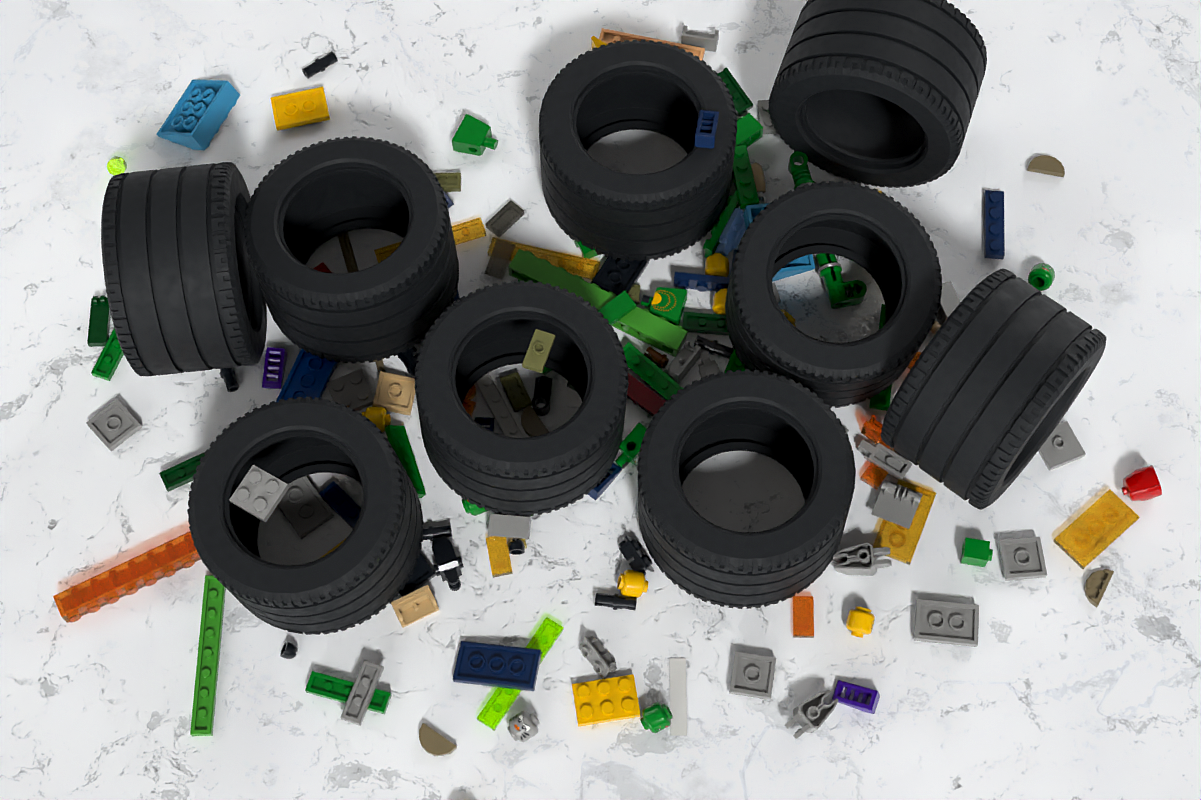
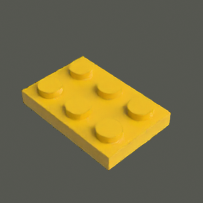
[270,87,330,131]
[572,674,640,727]

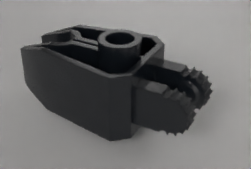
[432,536,464,592]

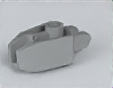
[833,542,892,576]
[785,690,838,739]

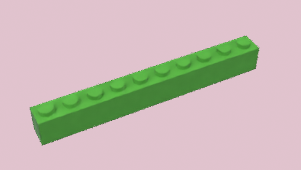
[508,249,688,357]

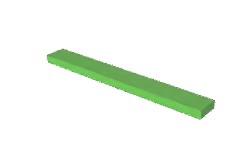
[190,575,226,736]

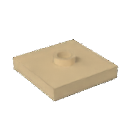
[372,371,415,416]

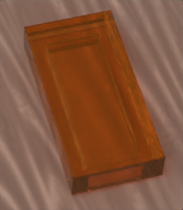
[792,596,814,638]

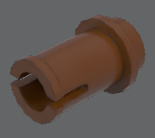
[644,346,669,369]

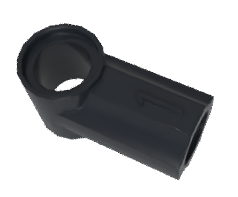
[532,376,552,416]

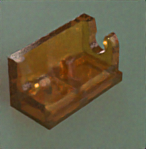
[861,414,896,453]

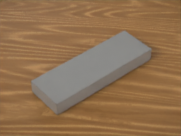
[340,660,384,726]

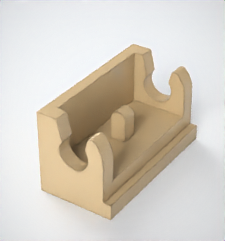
[391,585,439,628]

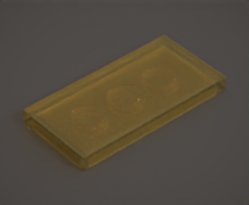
[873,479,936,565]
[1053,489,1140,569]

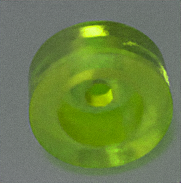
[107,156,127,176]

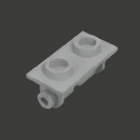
[579,636,617,679]

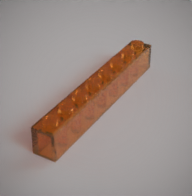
[53,532,201,623]

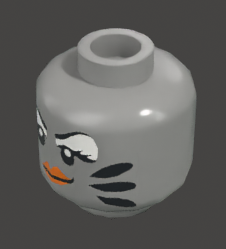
[507,711,540,742]

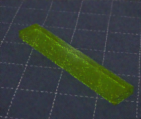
[477,617,564,731]

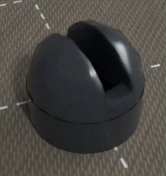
[508,539,525,555]
[280,641,298,659]

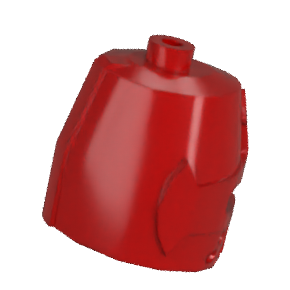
[1121,465,1162,501]

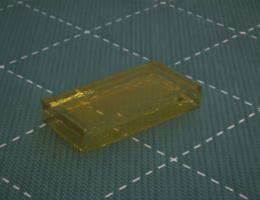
[486,536,513,578]

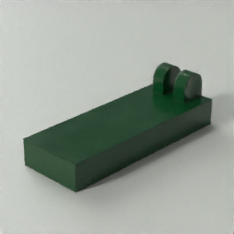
[717,67,753,116]
[87,295,111,347]

